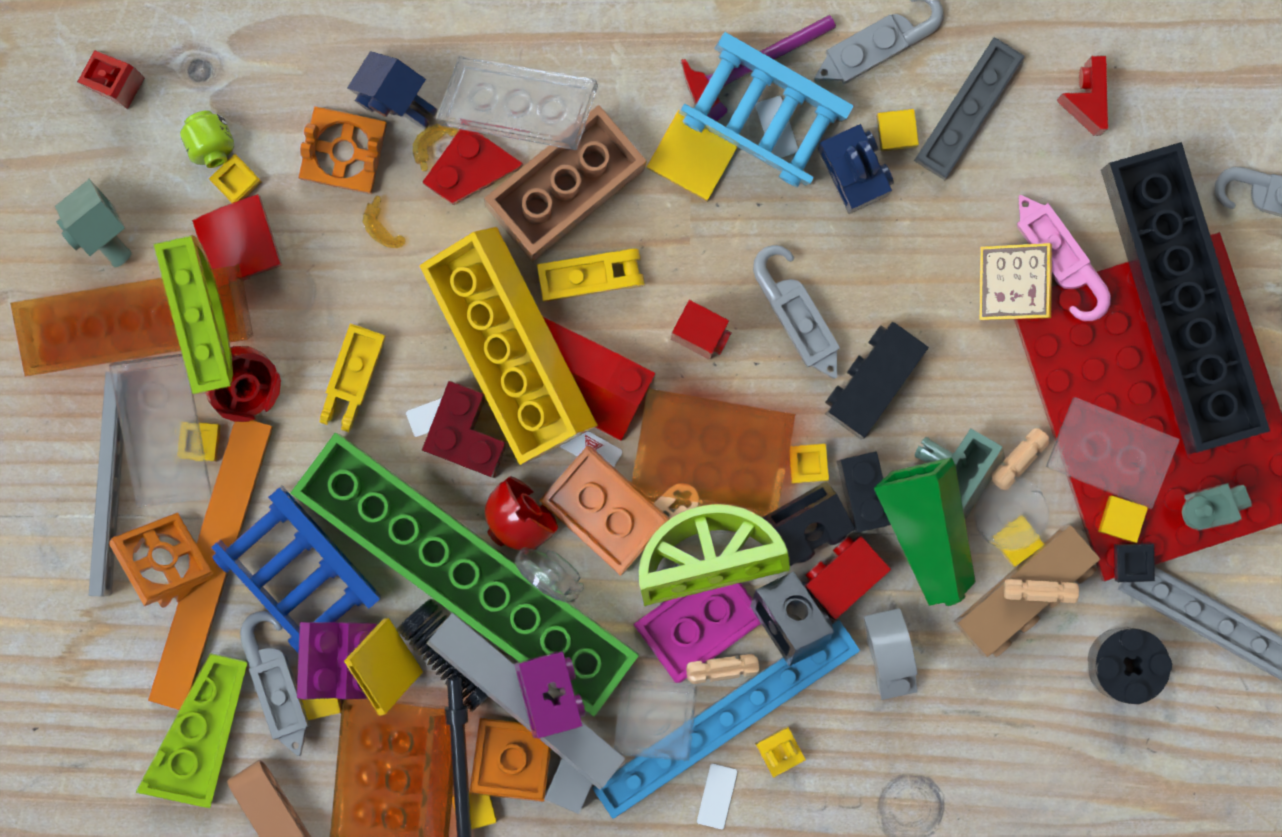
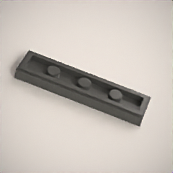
[914,37,1025,181]

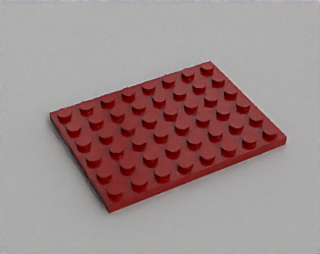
[1014,232,1282,581]

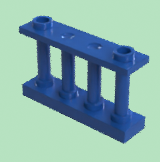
[211,485,381,654]

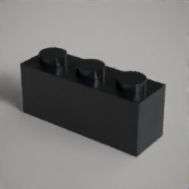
[825,322,929,439]

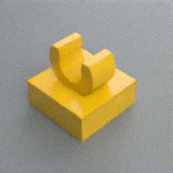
[755,726,806,778]

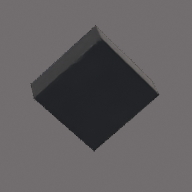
[1114,543,1155,583]

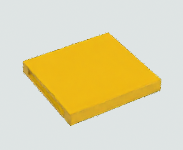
[646,109,737,201]
[344,618,423,716]

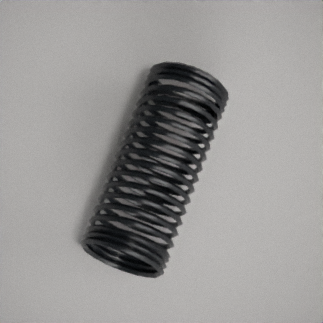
[396,599,489,712]

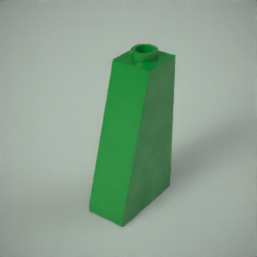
[874,457,976,606]

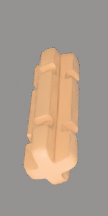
[991,428,1049,490]
[1004,579,1079,603]
[686,654,759,684]

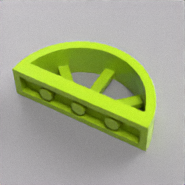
[153,235,233,394]
[639,504,790,606]

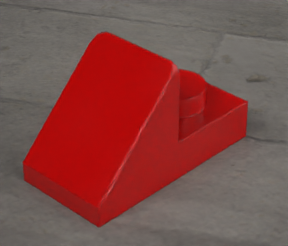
[1057,56,1108,136]

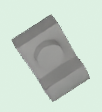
[864,608,918,700]

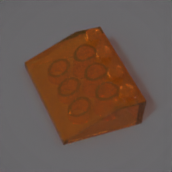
[631,388,796,517]
[330,699,454,837]

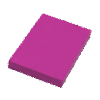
[633,583,761,685]

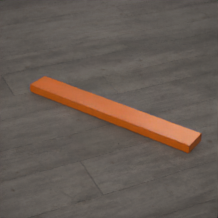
[148,420,273,710]

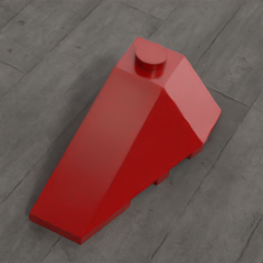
[542,316,656,441]

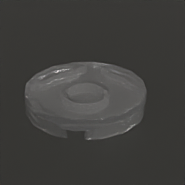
[974,477,1050,551]
[515,546,584,603]

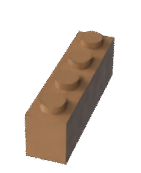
[953,525,1100,657]

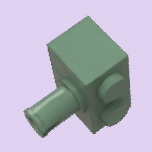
[55,178,132,267]
[914,428,1005,519]

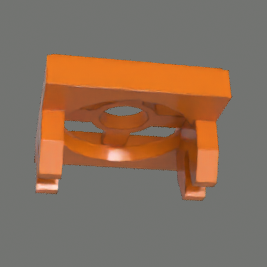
[298,106,387,195]
[109,512,213,608]

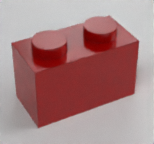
[671,299,732,360]
[805,536,891,620]

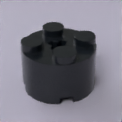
[1088,627,1172,705]

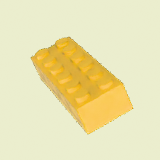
[419,227,598,465]

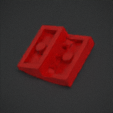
[192,194,283,289]

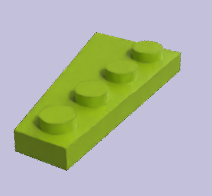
[136,653,247,809]

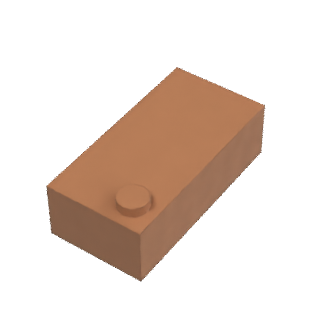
[484,105,647,262]

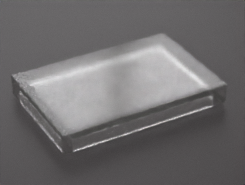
[1046,397,1180,509]

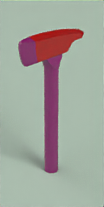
[681,15,836,122]

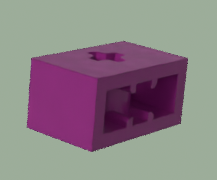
[514,652,585,739]

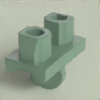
[1182,483,1252,530]

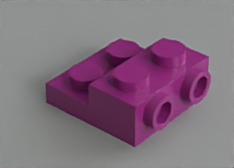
[297,622,378,699]

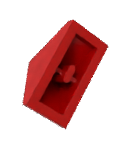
[77,50,145,110]

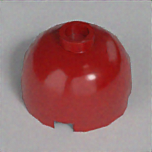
[205,346,281,422]
[485,476,558,551]

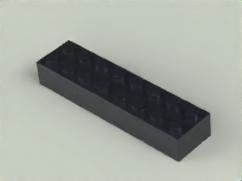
[1101,142,1270,454]

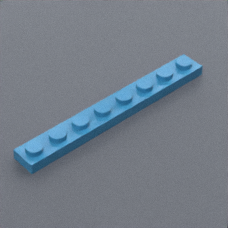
[592,619,860,819]

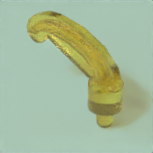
[413,122,458,172]
[362,196,405,248]

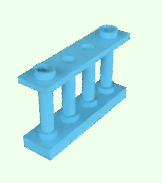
[679,32,854,188]

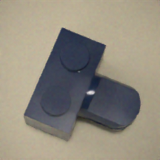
[347,51,438,129]
[817,124,894,214]

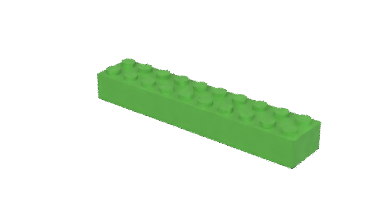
[291,433,639,717]

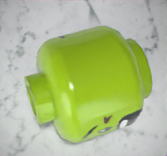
[180,110,234,168]

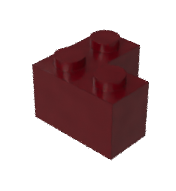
[422,381,507,478]

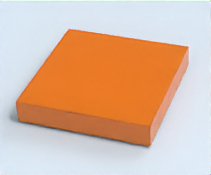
[470,718,551,802]

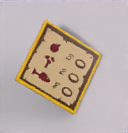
[979,243,1052,320]

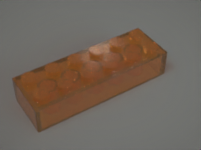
[10,263,254,377]

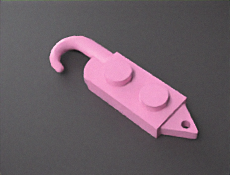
[1017,195,1111,321]

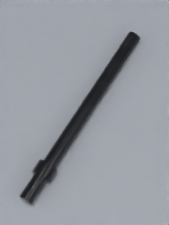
[445,676,472,837]

